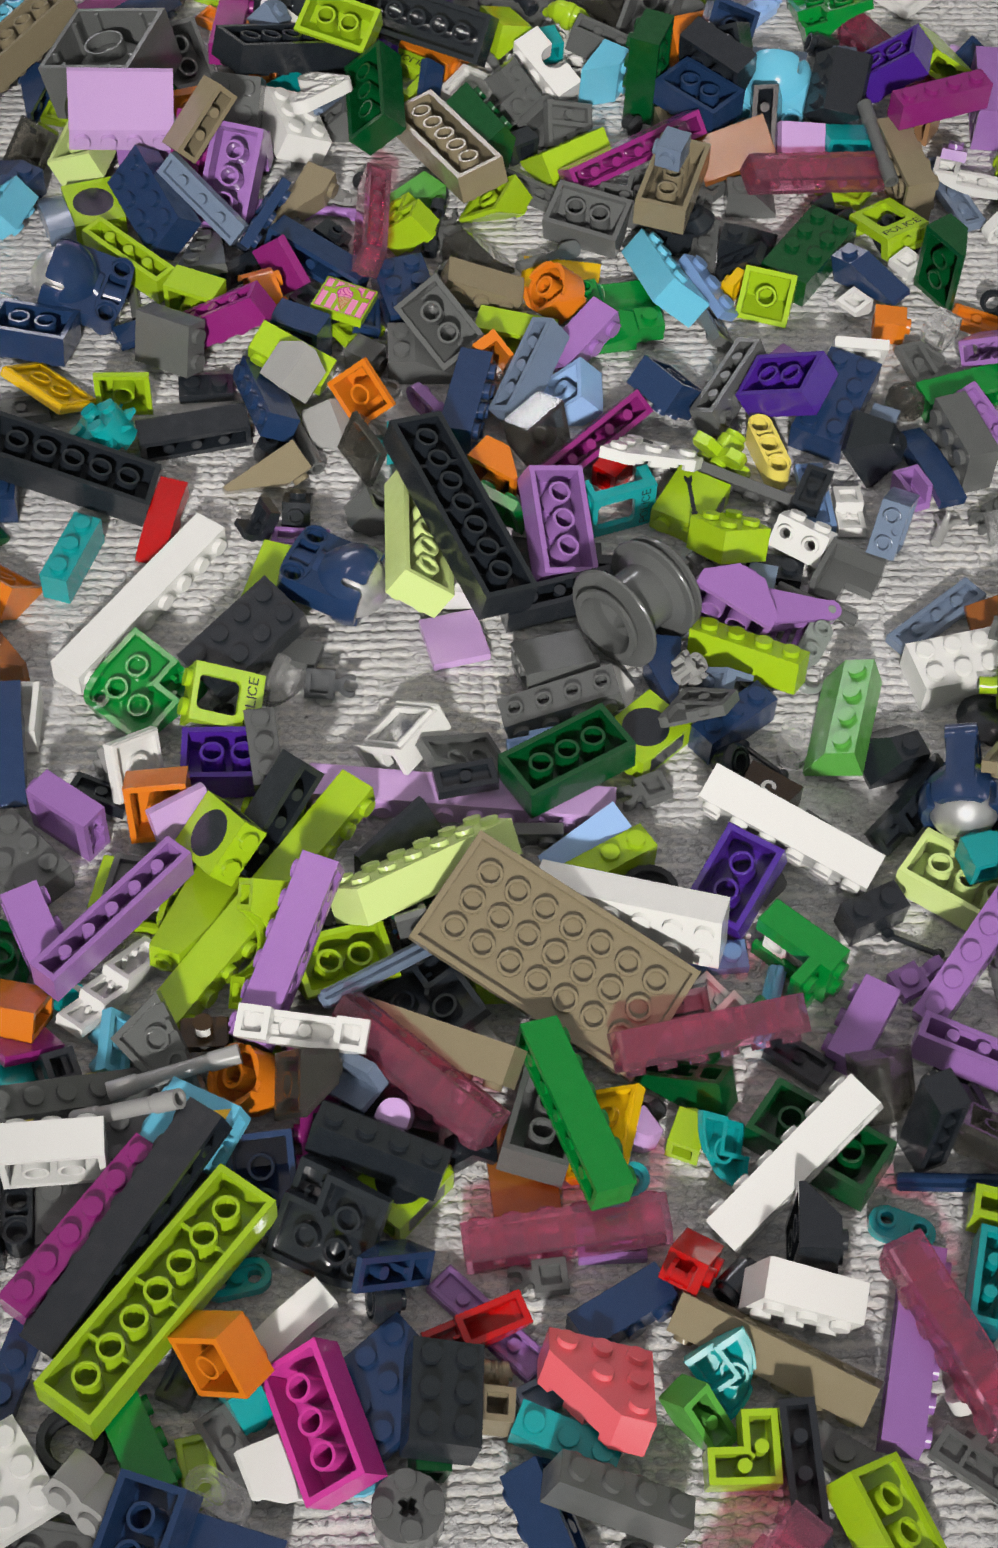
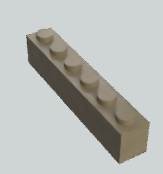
[332,993,528,1092]
[666,1291,884,1428]

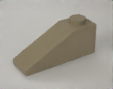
[272,161,339,224]
[222,439,312,495]

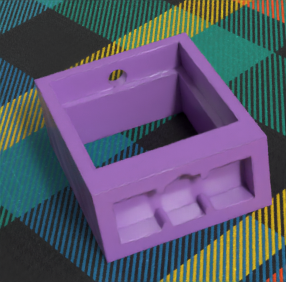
[26,769,110,862]

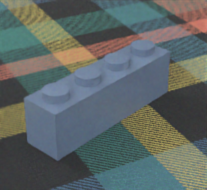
[488,317,570,429]

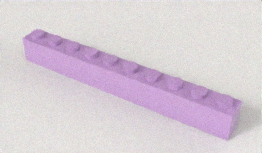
[306,763,617,833]

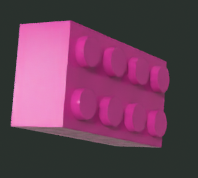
[262,1337,388,1510]

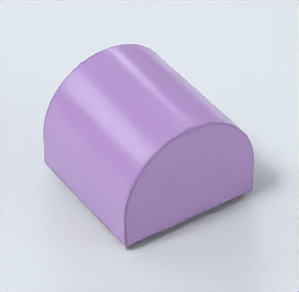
[374,1097,415,1130]
[632,1105,663,1153]

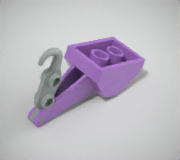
[695,563,842,694]

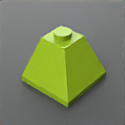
[458,174,533,223]
[93,372,154,415]

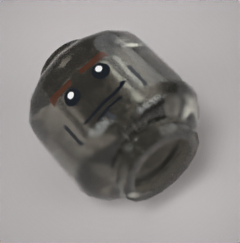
[885,381,925,422]

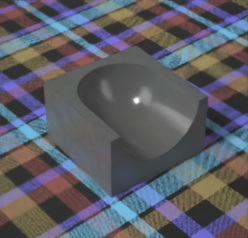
[38,8,183,119]

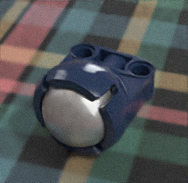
[31,238,134,335]
[276,525,388,626]
[918,722,998,841]

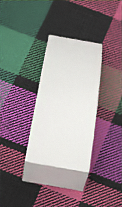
[254,1277,338,1363]

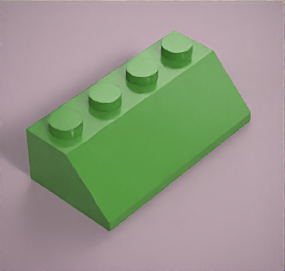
[802,659,882,776]

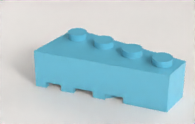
[621,228,710,328]

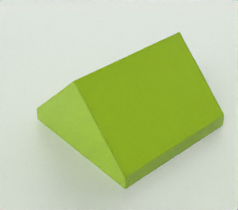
[479,5,533,60]
[736,264,798,328]

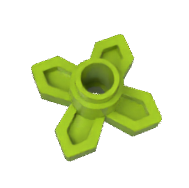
[692,428,751,478]

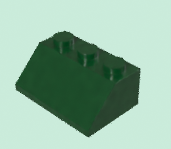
[445,82,516,168]
[913,213,968,314]

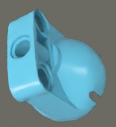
[733,49,812,124]

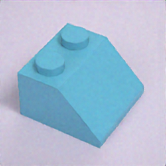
[578,39,629,105]
[0,176,39,240]

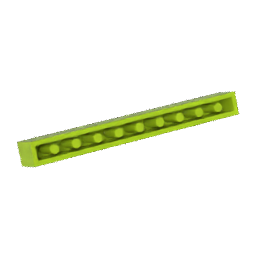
[157,769,376,1028]

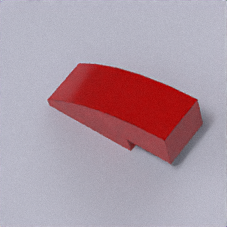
[135,476,189,564]
[420,1289,533,1349]

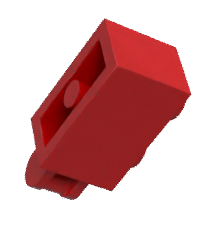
[658,1227,725,1297]

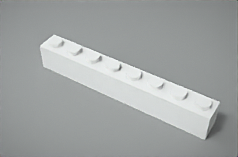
[51,512,227,696]

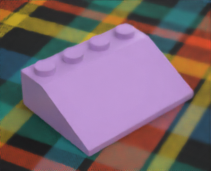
[66,67,174,150]

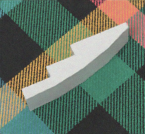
[55,935,157,1040]

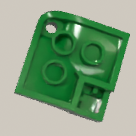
[786,0,874,43]
[573,278,665,354]
[83,627,208,735]

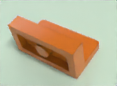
[471,328,514,371]

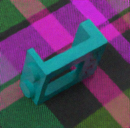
[585,464,658,538]

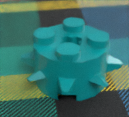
[69,398,138,450]

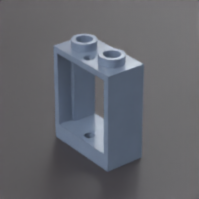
[866,487,920,561]

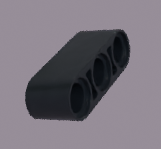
[1,1185,36,1258]

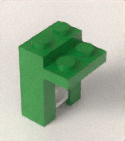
[750,898,850,1017]

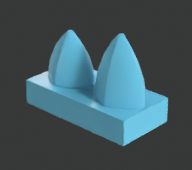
[87,1007,132,1073]

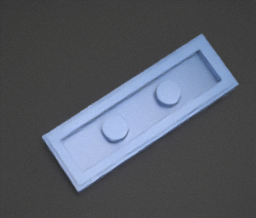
[537,801,631,863]

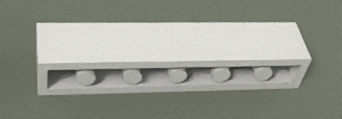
[705,1074,884,1254]

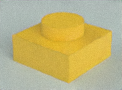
[721,267,745,301]

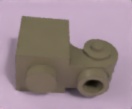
[482,1358,516,1437]

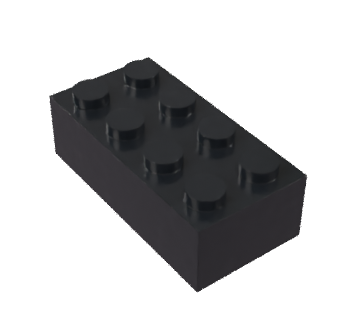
[177,575,309,704]

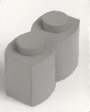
[41,1448,117,1539]

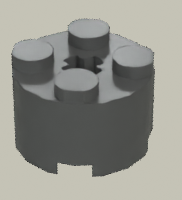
[371,1468,445,1548]

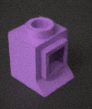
[890,464,933,513]

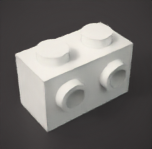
[768,509,839,569]

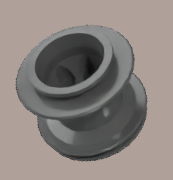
[572,536,702,667]

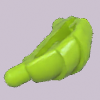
[542,0,590,31]

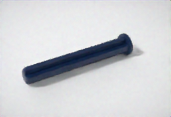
[895,1172,998,1192]

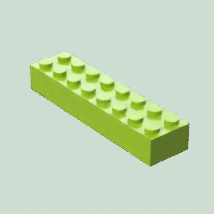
[33,1163,278,1441]

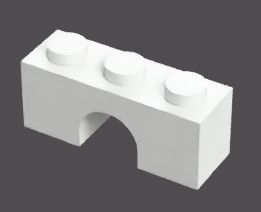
[512,26,581,101]

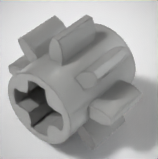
[671,649,708,687]

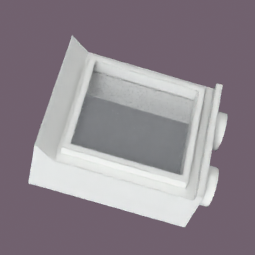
[352,700,451,775]

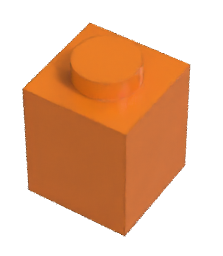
[871,304,911,345]

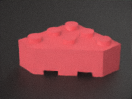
[537,1327,657,1457]

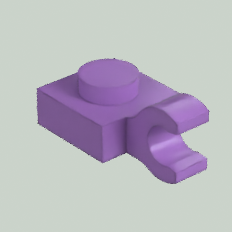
[886,955,945,1005]

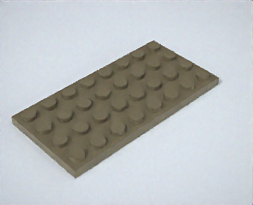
[409,830,701,1083]

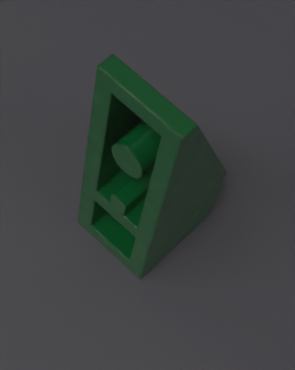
[633,1056,738,1116]

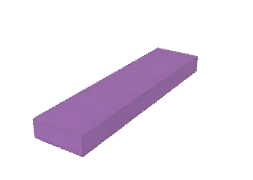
[426,1264,542,1383]

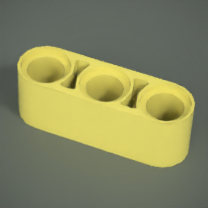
[745,414,792,490]

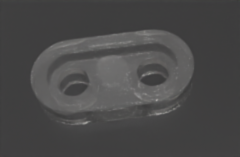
[776,716,812,771]
[185,1464,253,1526]

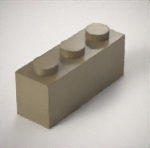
[162,75,238,164]
[441,256,524,311]

